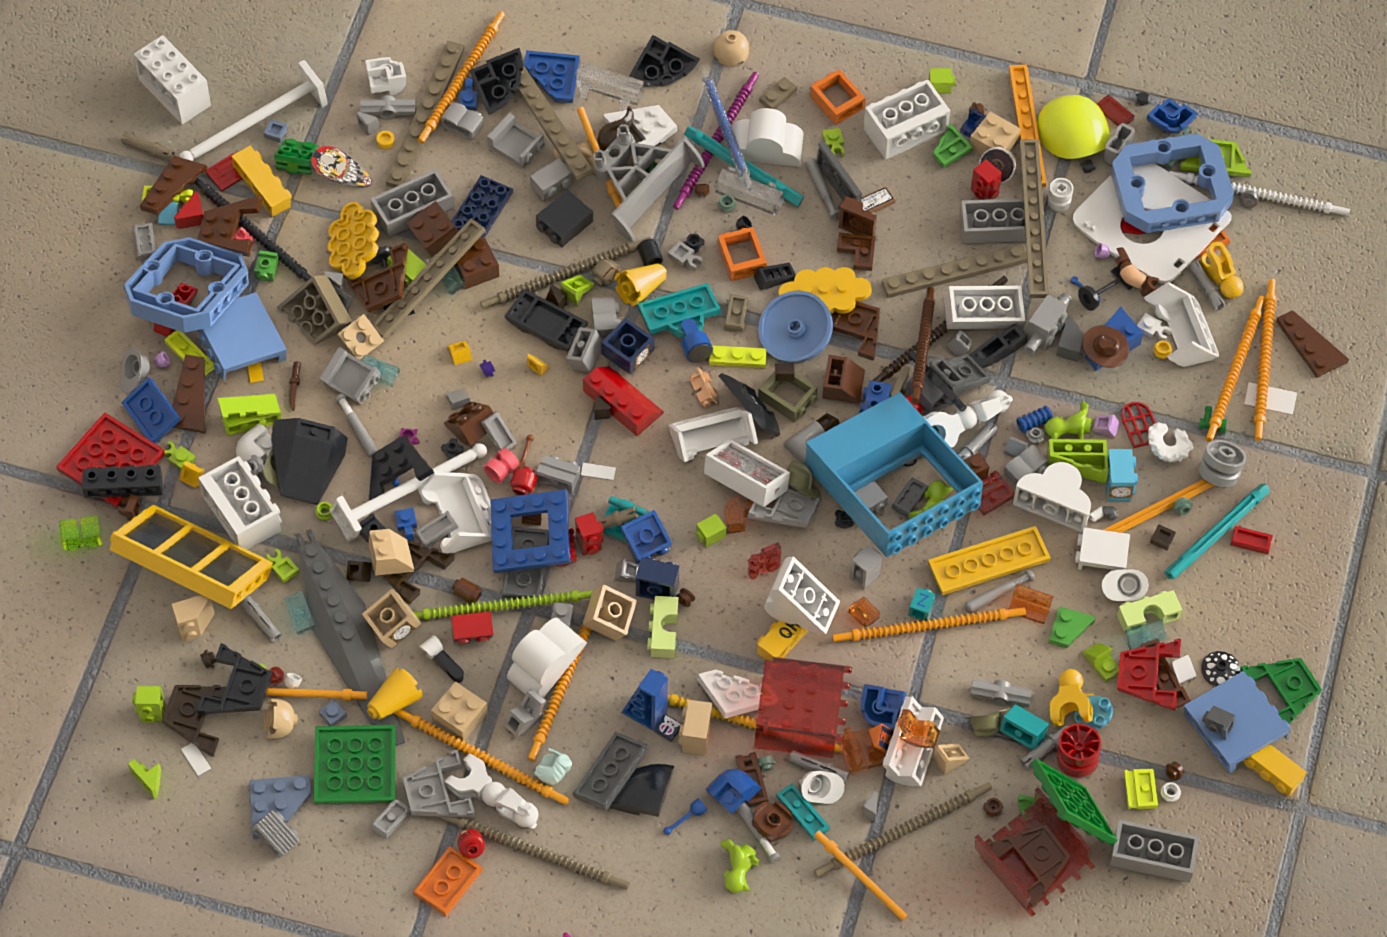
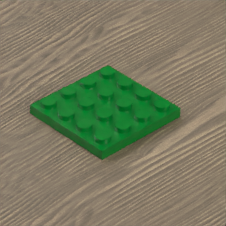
[314,725,396,805]
[1030,758,1118,845]

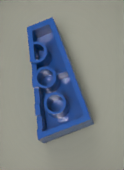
[621,669,668,732]

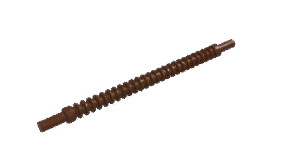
[911,287,935,404]

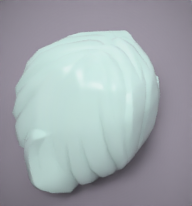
[535,748,572,786]

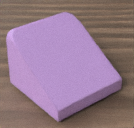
[1093,414,1119,437]

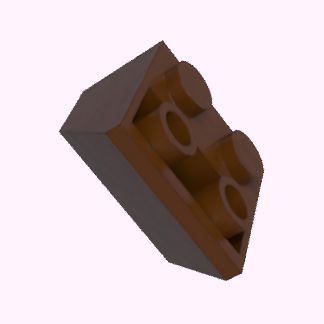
[822,355,865,404]
[444,402,493,446]

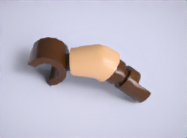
[1116,247,1159,297]

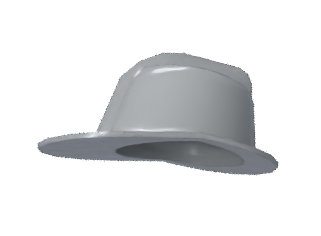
[120,348,150,393]

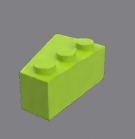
[218,394,282,436]
[1047,439,1109,484]

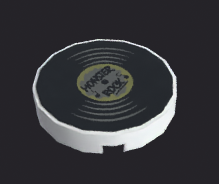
[979,147,1016,183]

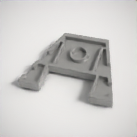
[747,484,820,528]
[403,750,475,818]

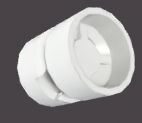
[1047,178,1074,212]

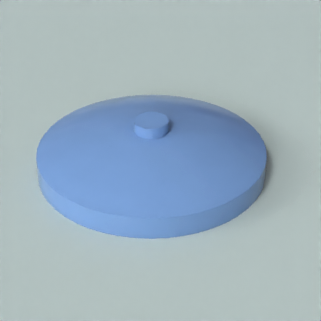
[758,291,833,364]

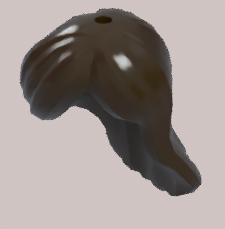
[597,106,634,152]

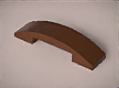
[1140,638,1191,708]

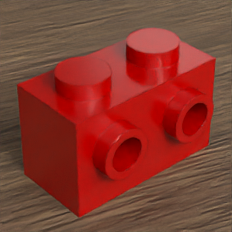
[970,159,1002,200]
[575,512,604,556]
[450,612,494,644]

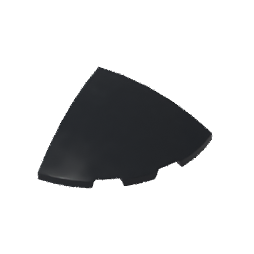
[627,35,700,86]
[470,48,523,115]
[609,764,674,817]

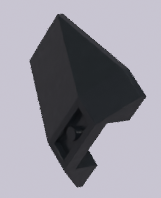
[271,418,348,505]

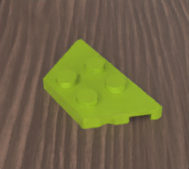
[1180,139,1251,178]

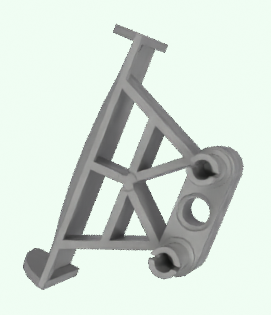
[593,124,705,242]

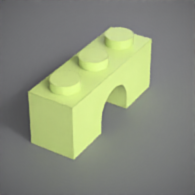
[1117,590,1182,635]
[647,596,678,659]

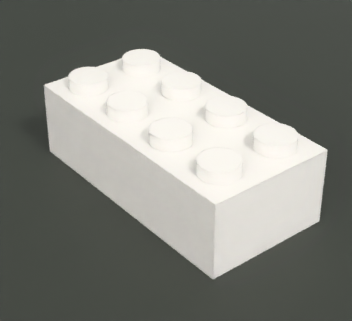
[943,286,1025,329]

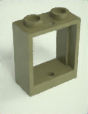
[758,371,818,422]

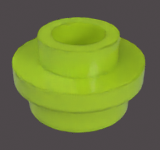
[315,502,333,521]

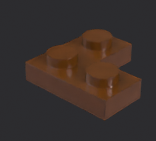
[837,232,876,271]

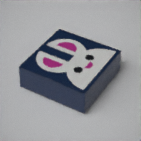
[655,714,682,741]

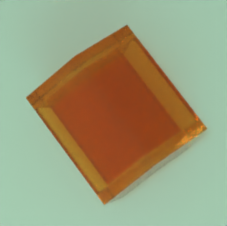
[847,596,880,628]

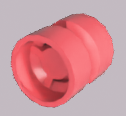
[483,448,519,484]

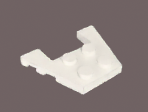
[603,105,677,161]

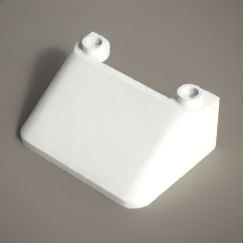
[418,472,492,553]

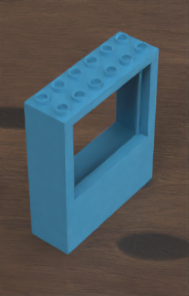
[805,392,983,558]

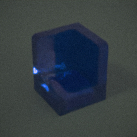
[960,108,986,138]

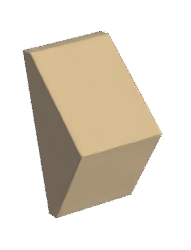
[933,744,970,775]

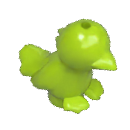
[1044,401,1092,439]
[908,480,954,519]
[720,839,759,893]

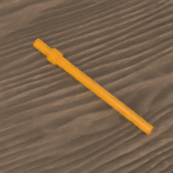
[577,107,621,209]
[266,688,368,701]
[814,831,908,921]

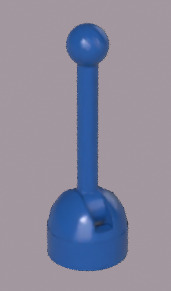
[663,798,707,835]

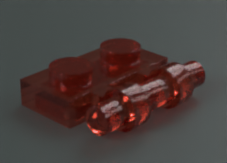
[748,542,782,579]

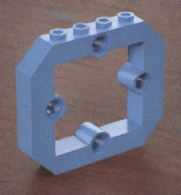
[1111,134,1234,233]
[124,237,249,333]

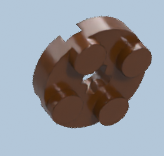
[751,801,793,842]

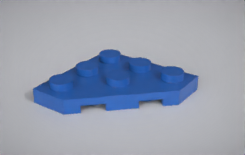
[524,50,580,103]

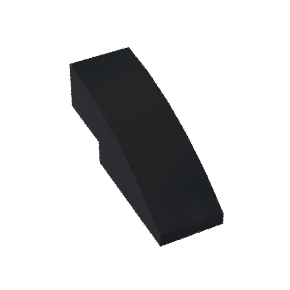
[969,324,1028,369]

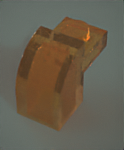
[724,496,754,534]
[897,709,940,748]

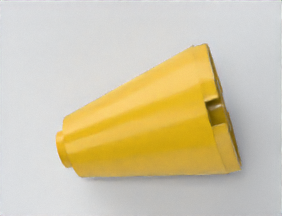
[614,264,667,307]
[367,667,423,720]

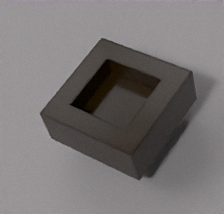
[1150,524,1176,551]

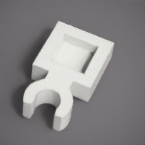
[1137,313,1172,341]

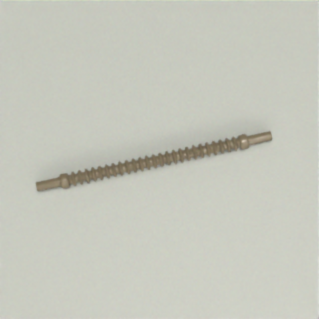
[480,236,651,309]
[814,782,992,877]
[440,817,630,890]

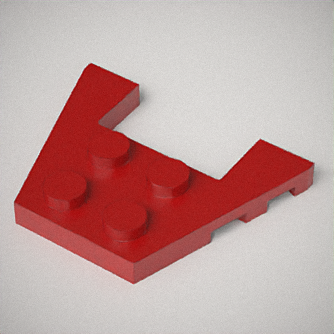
[1117,639,1181,711]

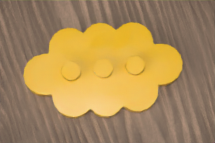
[327,201,379,279]
[778,267,872,314]

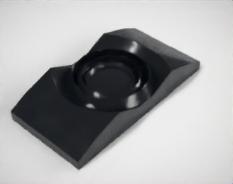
[504,289,588,351]
[719,373,780,437]

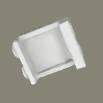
[1075,528,1130,570]

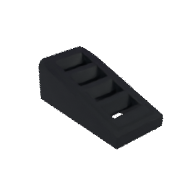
[754,262,796,290]

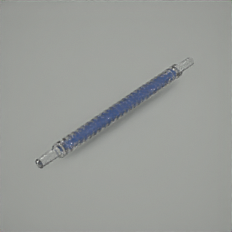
[699,63,753,191]

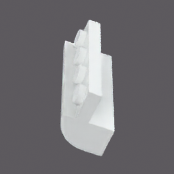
[883,697,944,786]

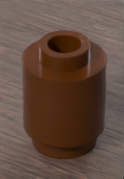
[452,577,482,604]

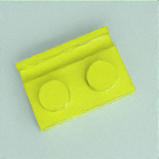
[1124,769,1158,810]

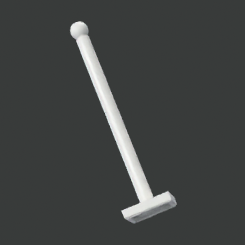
[179,60,328,161]
[330,443,487,543]

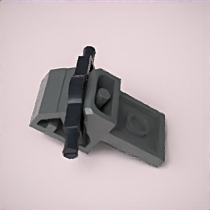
[906,351,991,413]

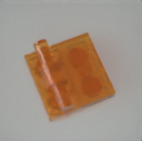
[837,726,886,774]

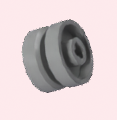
[1198,440,1247,487]

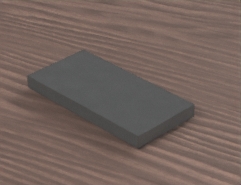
[817,140,862,202]
[502,526,549,599]
[572,732,649,811]

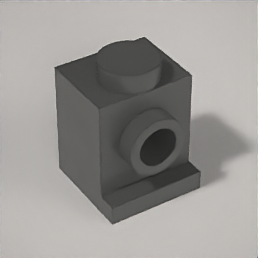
[1202,705,1235,740]

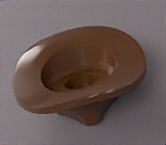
[1082,325,1129,368]

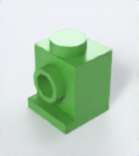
[254,250,279,282]

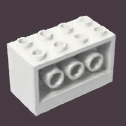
[134,35,211,125]
[863,80,950,160]
[199,456,282,550]

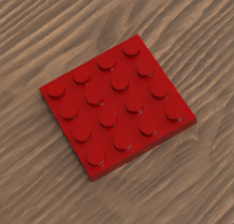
[56,412,165,508]

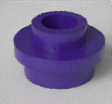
[479,359,495,378]

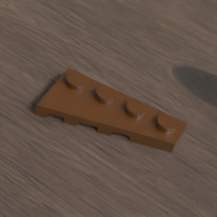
[1276,310,1349,378]
[172,354,206,434]

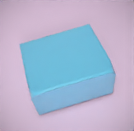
[159,202,179,225]

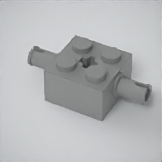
[1024,293,1072,355]

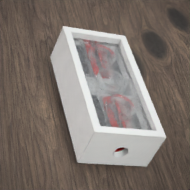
[704,439,790,507]

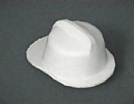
[1102,569,1149,601]
[799,771,845,804]

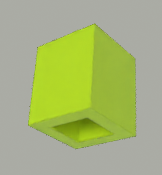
[929,68,955,93]
[695,513,726,547]

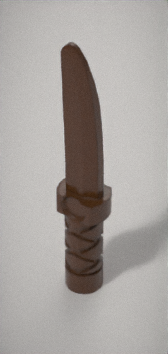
[289,361,301,411]

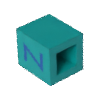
[908,587,936,621]

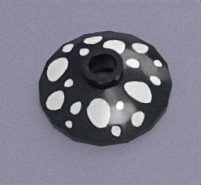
[1201,651,1240,686]

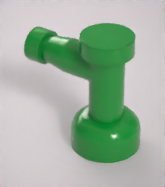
[1199,406,1227,434]

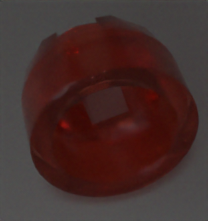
[269,666,284,684]

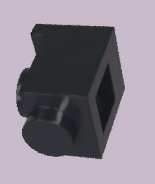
[359,513,386,543]

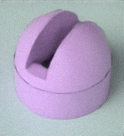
[1094,243,1110,259]
[154,351,171,368]

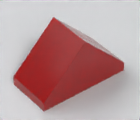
[174,192,203,229]

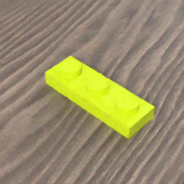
[164,330,215,375]
[709,346,766,368]

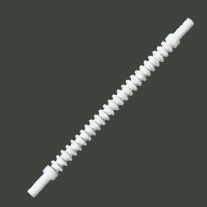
[1169,171,1350,216]

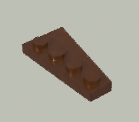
[140,156,207,215]

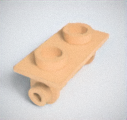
[690,367,719,408]

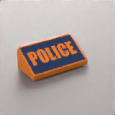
[869,724,894,754]

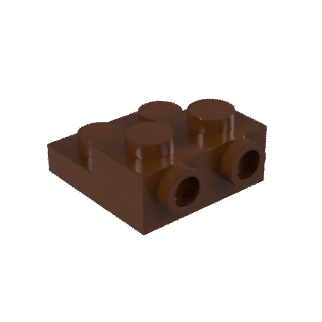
[837,196,877,236]

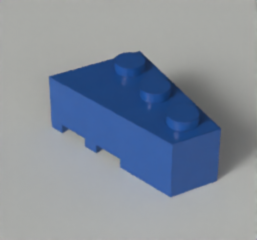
[1085,306,1143,371]

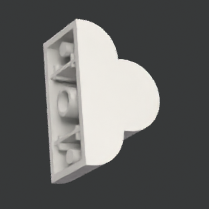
[729,108,804,167]
[1013,462,1091,533]
[764,557,840,634]
[507,618,587,698]

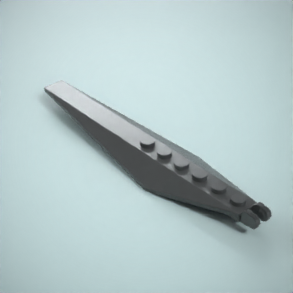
[295,529,405,746]

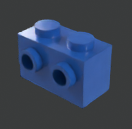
[859,380,892,414]

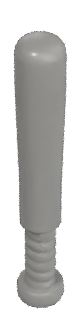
[805,157,839,219]
[965,569,1035,613]

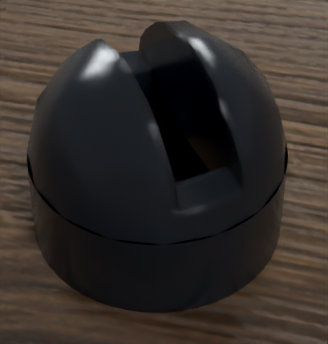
[736,215,752,230]

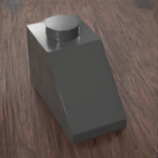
[1056,316,1085,362]

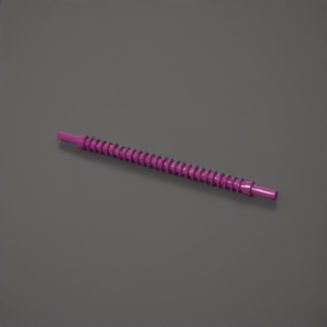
[672,72,759,210]

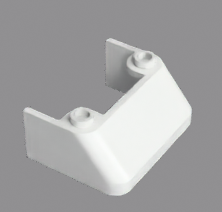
[1144,282,1219,367]
[668,407,758,462]

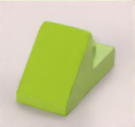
[560,274,595,306]
[1082,642,1119,683]
[128,759,162,799]

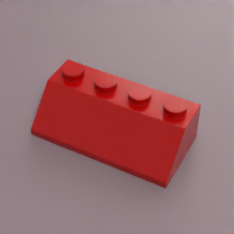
[583,366,664,436]

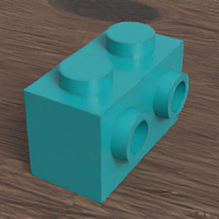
[999,704,1049,750]

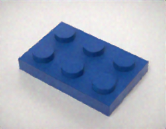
[121,377,182,444]

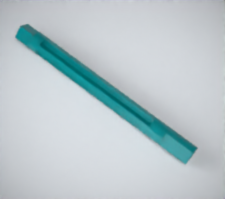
[683,126,804,207]
[1164,484,1270,579]

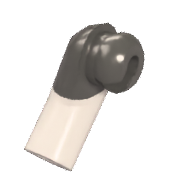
[1089,506,1119,522]

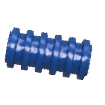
[1016,405,1053,433]

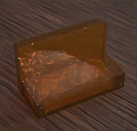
[1008,583,1054,624]

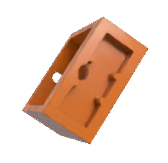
[810,69,866,125]
[718,227,767,281]

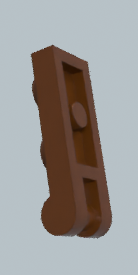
[735,752,768,807]

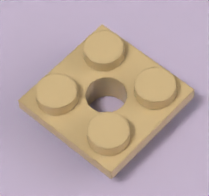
[337,314,384,360]

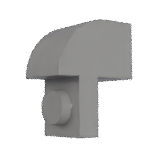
[503,689,546,737]

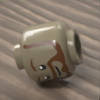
[592,258,619,286]

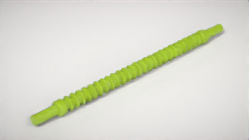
[413,590,593,620]

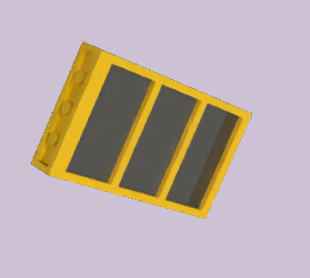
[110,505,273,609]

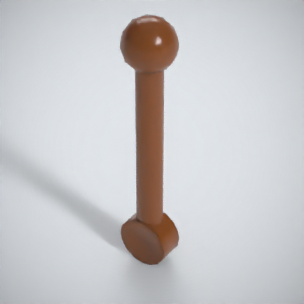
[518,434,534,468]

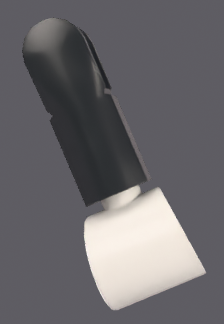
[419,635,464,683]

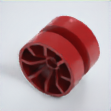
[1057,724,1101,777]

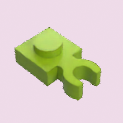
[822,127,845,157]
[163,441,196,471]
[266,548,300,583]

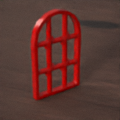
[1121,402,1156,448]

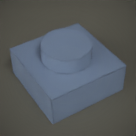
[263,119,288,143]
[319,699,347,726]

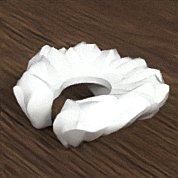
[1148,422,1194,463]

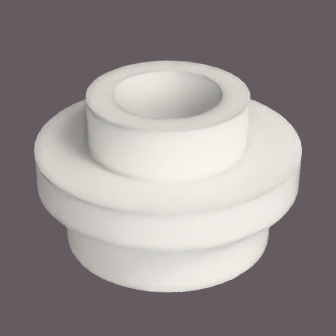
[1160,782,1181,802]

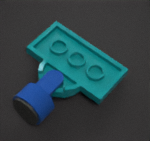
[638,283,721,363]

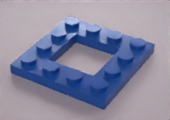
[490,489,571,573]

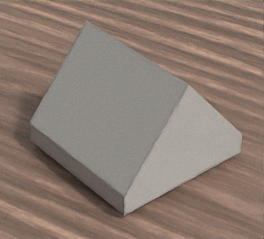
[1004,436,1029,457]

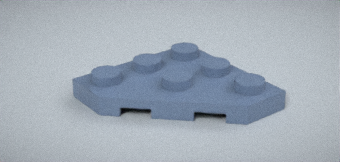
[249,775,311,839]

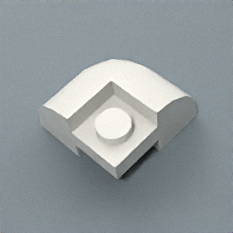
[366,57,406,96]
[236,424,272,464]

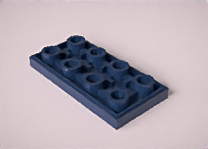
[452,175,513,237]

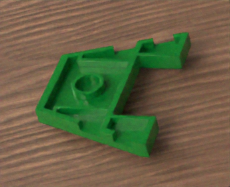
[1240,658,1322,724]

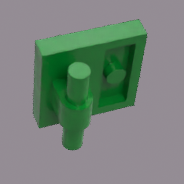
[274,138,320,175]

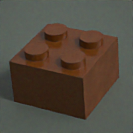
[406,201,459,257]
[454,236,499,289]

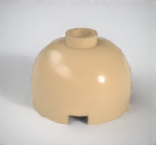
[713,30,749,67]
[263,699,298,739]

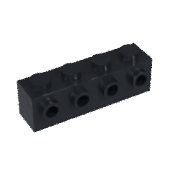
[82,464,163,498]

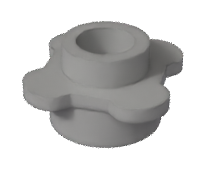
[246,455,264,476]

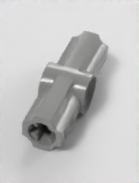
[360,95,415,119]
[970,678,1032,707]

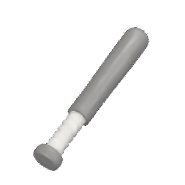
[335,394,378,457]
[736,801,781,863]

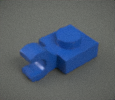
[459,78,478,111]
[394,508,417,541]

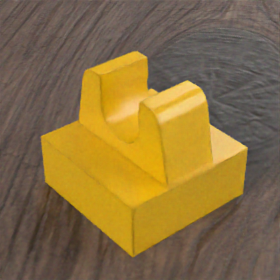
[179,461,204,488]

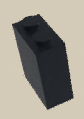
[536,190,593,247]

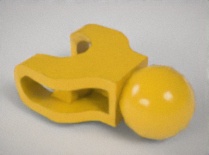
[1200,242,1244,299]
[1050,669,1093,727]

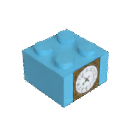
[1106,449,1138,502]

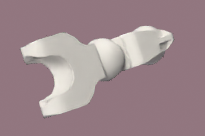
[923,390,1012,448]
[444,754,538,829]

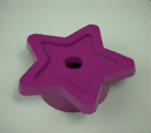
[395,428,420,444]

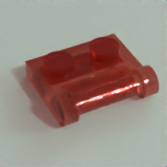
[978,470,1015,515]

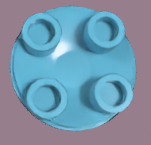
[1074,696,1113,730]

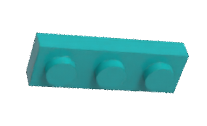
[776,783,830,841]

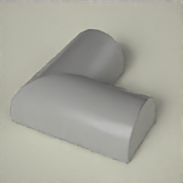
[784,421,825,465]

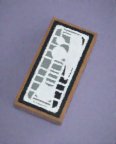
[861,186,895,213]

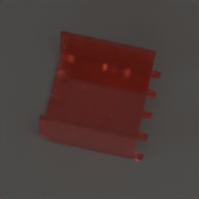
[754,657,852,758]
[975,787,1095,917]

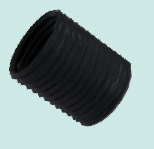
[637,239,663,266]

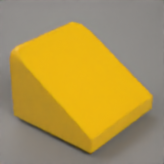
[448,340,472,365]
[527,354,550,376]

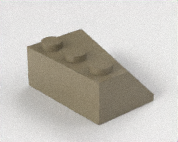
[277,275,353,344]

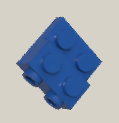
[620,510,673,563]

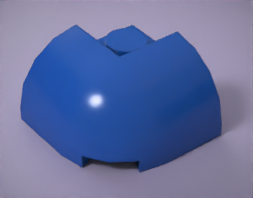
[1147,98,1198,134]
[861,684,906,729]
[705,769,762,814]

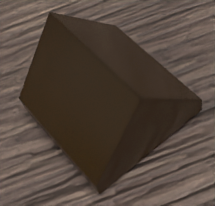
[594,396,611,420]

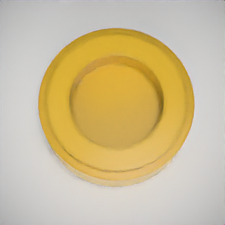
[376,131,395,149]

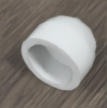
[285,673,302,689]

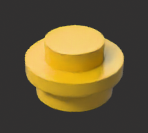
[1153,341,1172,359]

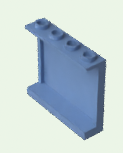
[195,293,287,380]
[1184,671,1290,774]

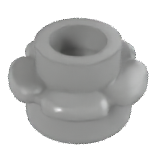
[1026,427,1045,445]

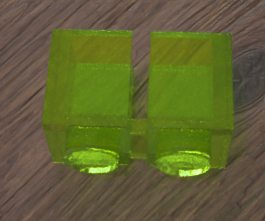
[59,515,102,551]

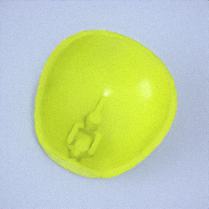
[1037,95,1110,159]

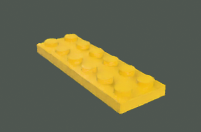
[928,526,1051,596]

